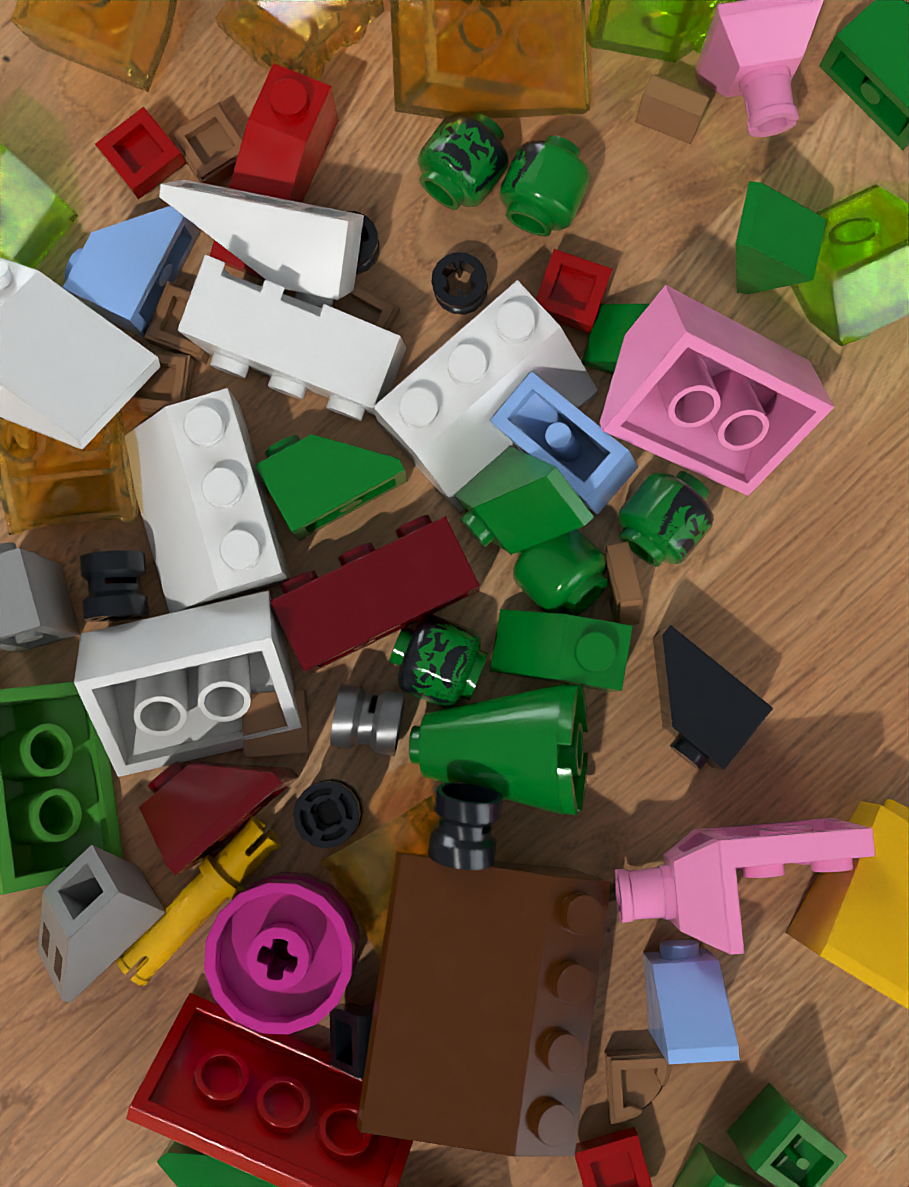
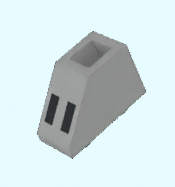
[37,845,166,1003]

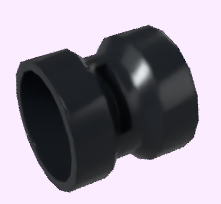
[80,550,149,622]
[293,778,364,848]
[428,782,503,870]

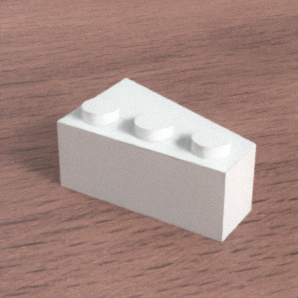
[178,254,406,421]

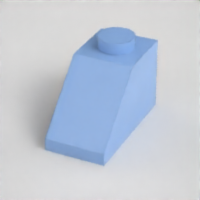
[62,206,200,338]
[489,371,638,515]
[643,939,740,1064]

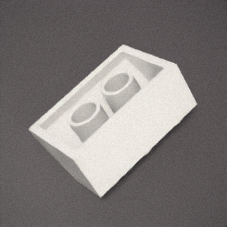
[373,280,598,514]
[120,388,291,613]
[74,591,302,777]

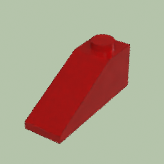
[210,63,339,281]

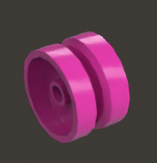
[204,872,360,1034]

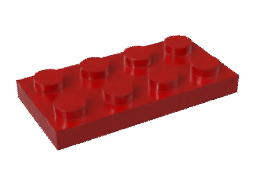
[126,993,413,1187]

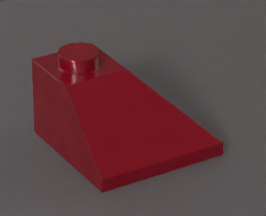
[139,761,299,876]

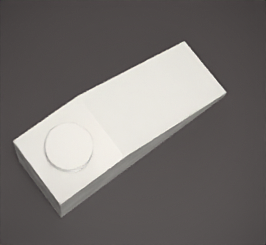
[159,179,364,306]

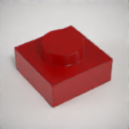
[95,106,186,200]
[536,249,613,333]
[575,1127,653,1187]

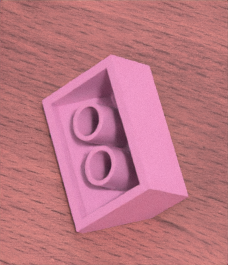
[599,285,834,496]

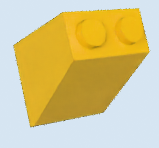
[785,798,909,1010]

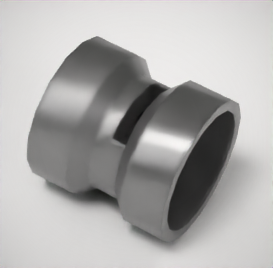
[330,683,406,756]

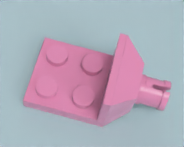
[695,0,824,137]
[614,818,875,955]

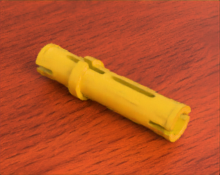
[116,816,282,986]

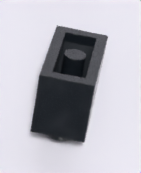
[653,625,773,770]

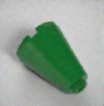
[409,683,588,816]

